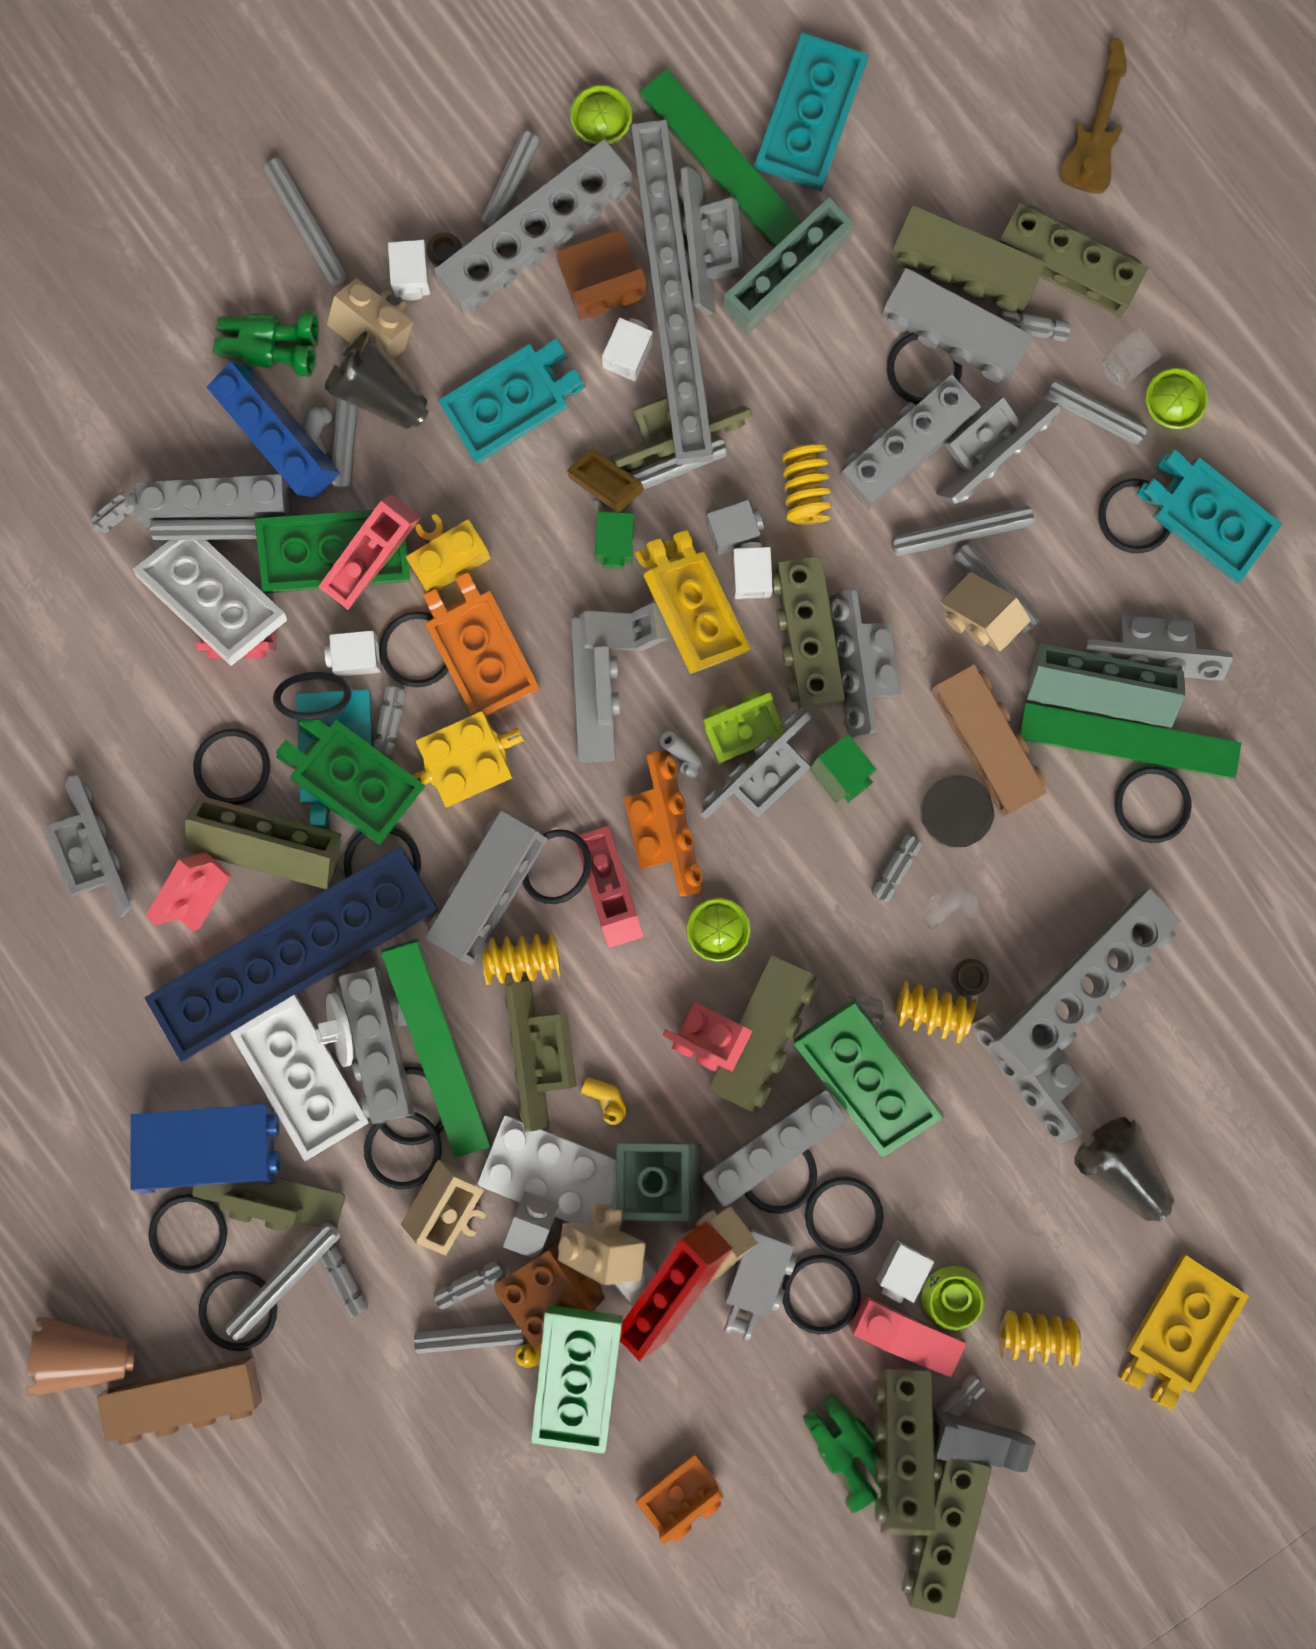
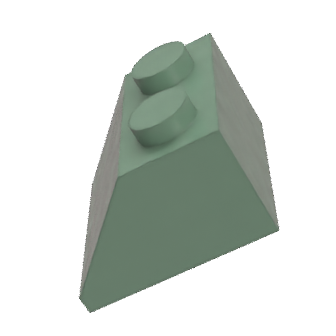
[616,1143,701,1222]

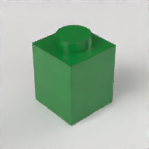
[595,512,634,569]

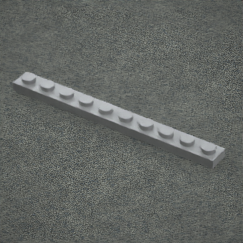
[631,120,713,465]

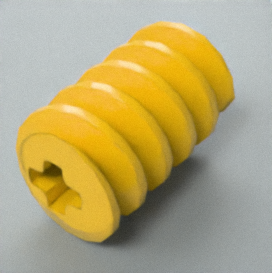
[782,444,832,525]
[483,932,561,985]
[894,979,977,1044]
[999,1310,1081,1367]

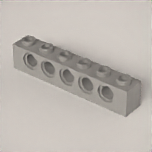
[434,139,632,315]
[989,888,1181,1077]

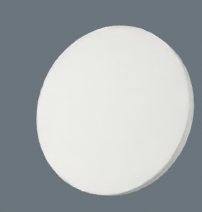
[315,993,353,1067]

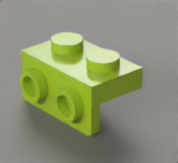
[702,690,784,765]

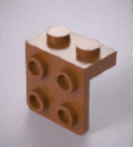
[557,230,647,320]
[495,1238,605,1347]

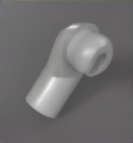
[302,406,332,456]
[660,731,703,778]

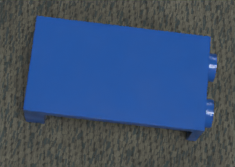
[130,1104,280,1194]

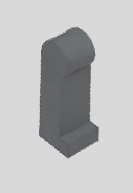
[932,1410,1036,1472]

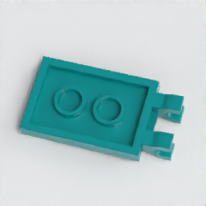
[438,338,585,464]
[1135,450,1282,583]
[296,690,373,829]

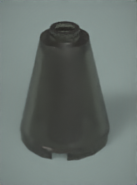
[324,331,429,429]
[1074,1117,1174,1221]

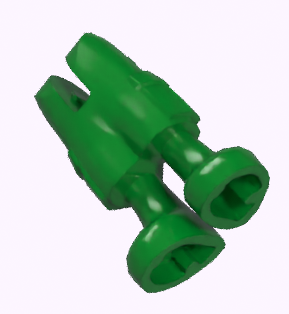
[213,309,319,377]
[802,1394,880,1513]

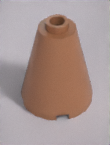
[27,1317,135,1396]

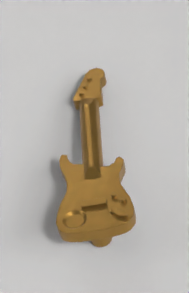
[1059,38,1127,194]

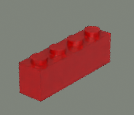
[620,1221,734,1362]

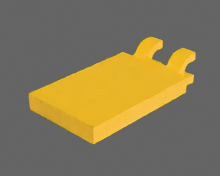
[634,530,751,674]
[1119,1254,1249,1411]

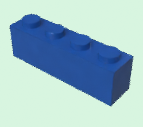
[206,361,340,498]

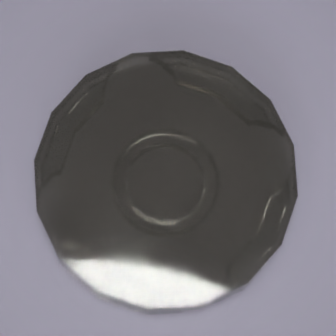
[920,775,995,848]

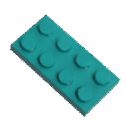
[755,32,869,191]

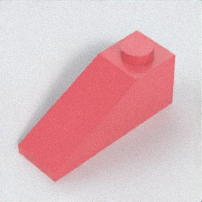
[319,494,421,610]
[576,826,644,948]
[849,1293,967,1378]

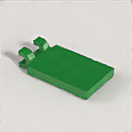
[276,711,425,846]

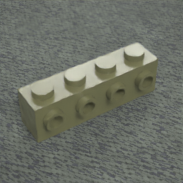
[999,202,1148,318]
[891,205,1046,313]
[772,556,845,711]
[185,795,341,889]
[708,955,818,1113]
[873,1369,935,1536]
[902,1457,992,1619]

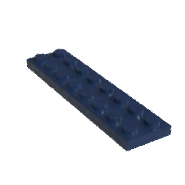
[144,846,439,1062]

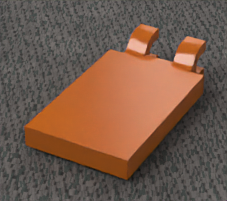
[423,572,540,716]

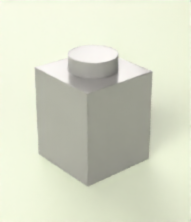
[706,500,764,556]
[503,1191,559,1259]

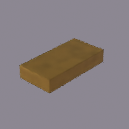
[567,448,644,513]

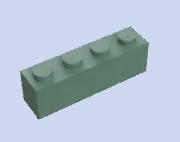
[723,197,854,335]
[1027,643,1185,728]

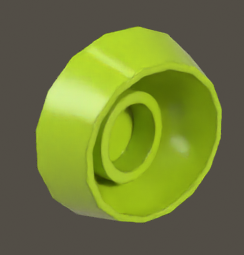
[570,85,632,146]
[1145,367,1208,429]
[686,897,751,962]
[921,1265,986,1331]

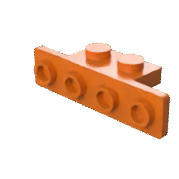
[624,751,703,896]

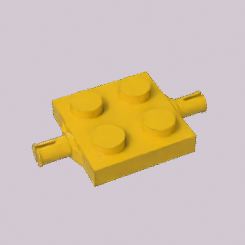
[412,711,525,808]

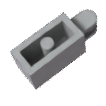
[724,1227,798,1341]

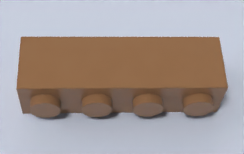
[931,664,1047,817]
[97,1357,262,1445]

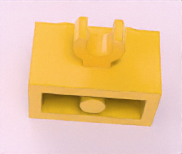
[406,514,491,593]

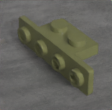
[611,396,753,470]
[505,981,577,1132]
[192,1177,345,1231]

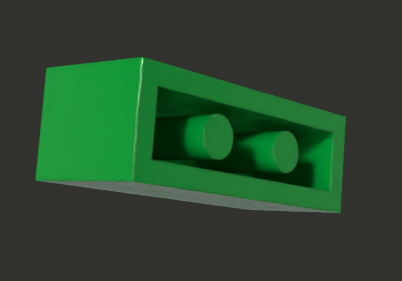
[809,734,877,803]

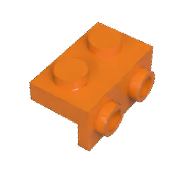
[635,1451,724,1545]

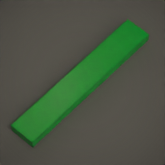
[640,69,802,249]
[1018,703,1242,779]
[381,939,491,1158]

